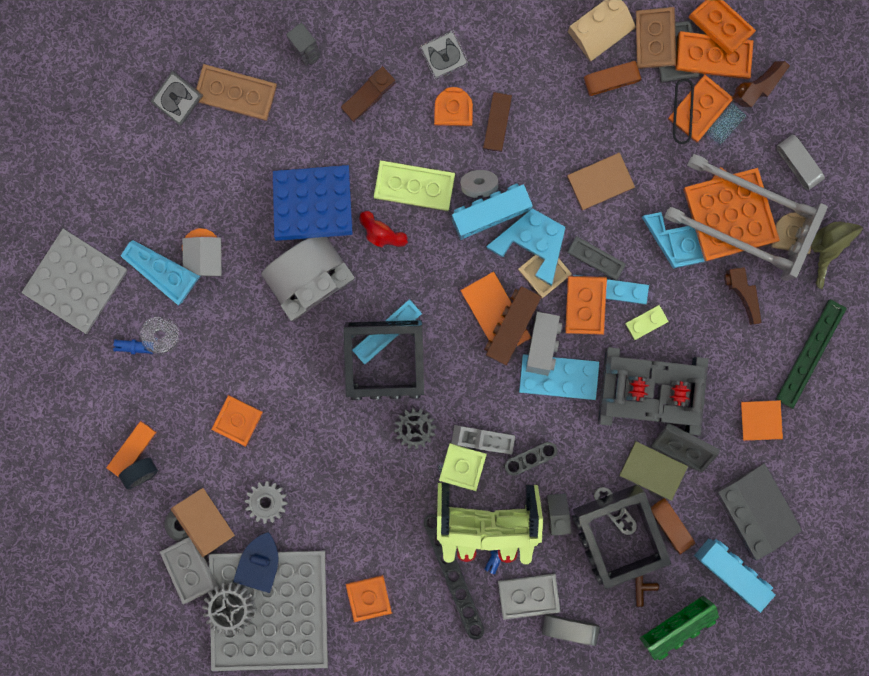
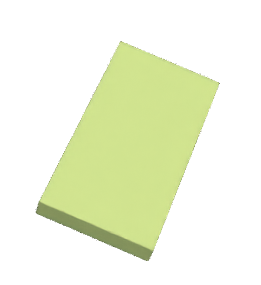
[374,160,455,211]

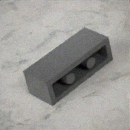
[286,23,321,66]

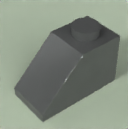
[547,493,571,536]

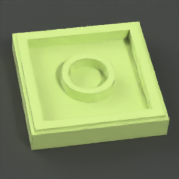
[439,443,487,491]

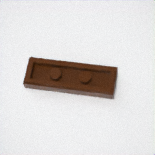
[483,92,512,152]

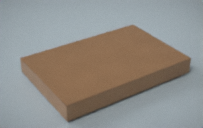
[636,7,676,69]
[567,152,635,211]
[171,488,235,557]

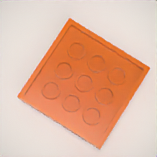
[683,168,780,262]

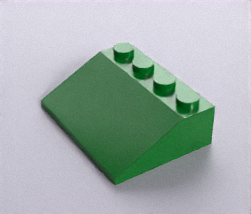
[639,596,719,661]

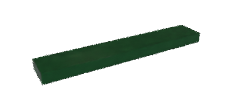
[775,299,847,409]

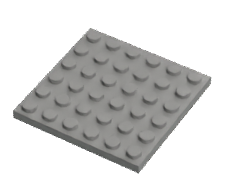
[209,550,328,671]

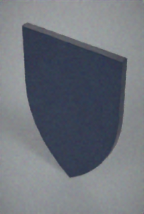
[233,532,279,593]

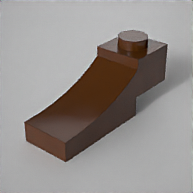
[732,61,790,107]
[341,66,396,122]
[724,267,762,325]

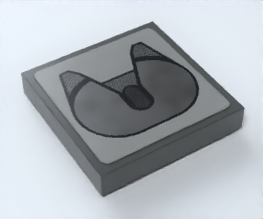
[151,71,203,125]

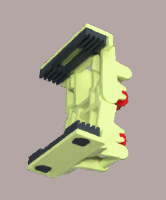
[437,483,543,564]

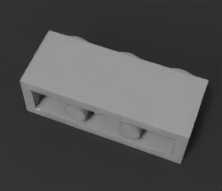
[526,312,562,376]

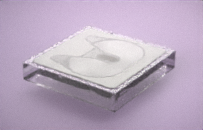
[419,30,469,81]

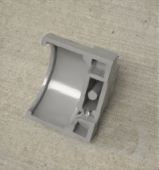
[261,237,355,322]

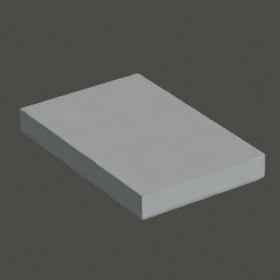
[160,537,216,605]
[498,573,560,620]

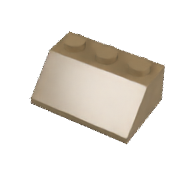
[568,0,636,62]

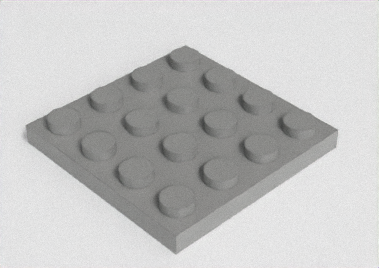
[22,229,128,334]

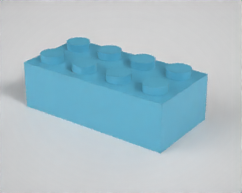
[452,184,533,240]
[694,539,776,613]

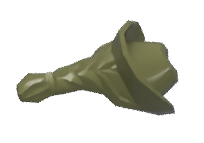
[811,221,864,289]

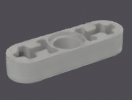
[594,487,637,535]

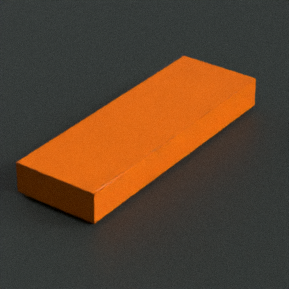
[106,421,157,477]

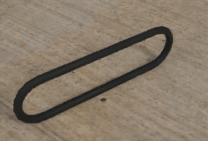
[673,78,694,144]

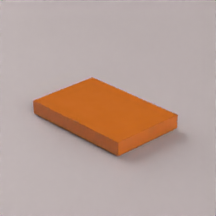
[688,0,756,55]
[668,75,733,143]
[565,276,607,335]

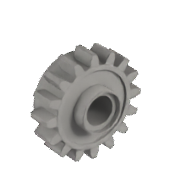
[245,481,288,524]

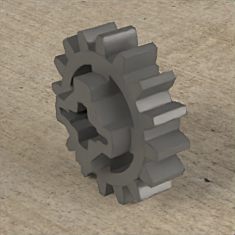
[394,408,436,450]

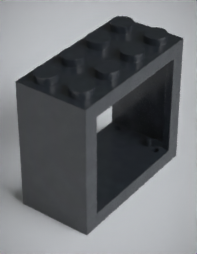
[343,320,424,400]
[572,484,671,590]

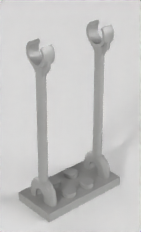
[664,154,828,281]

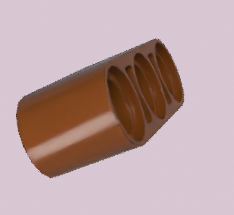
[584,61,642,96]
[651,498,696,555]

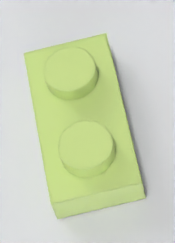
[625,305,669,340]

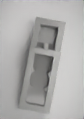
[451,425,515,455]

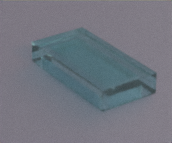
[706,103,747,145]

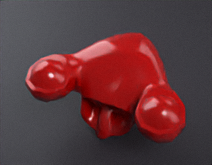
[359,211,408,248]

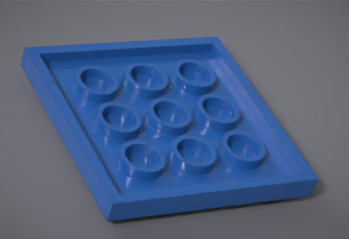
[273,165,353,241]

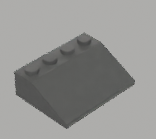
[714,463,802,561]

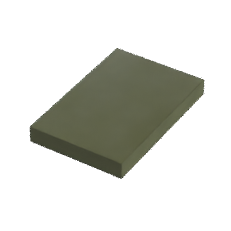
[619,441,688,501]

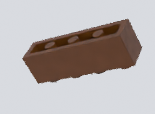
[484,286,542,366]

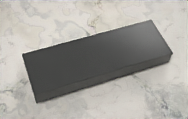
[567,236,626,281]

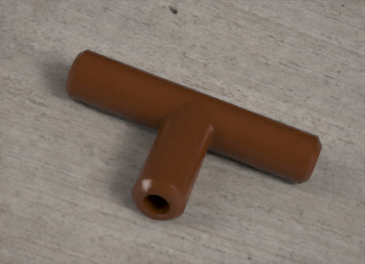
[635,575,659,607]

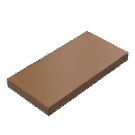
[196,64,277,121]

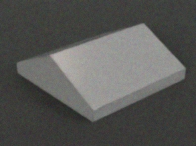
[182,237,222,277]

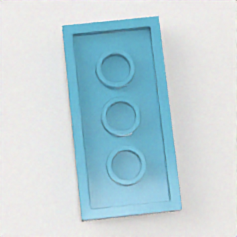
[519,354,599,400]

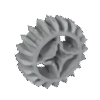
[202,582,256,636]

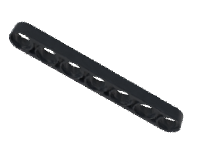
[424,513,484,640]

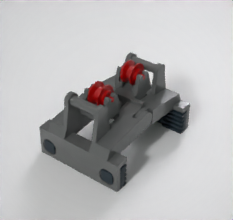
[597,347,709,436]

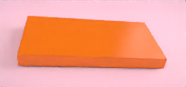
[675,31,753,79]
[460,272,531,346]

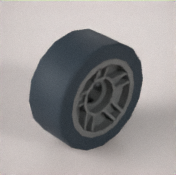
[119,457,158,489]

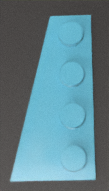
[121,240,200,305]

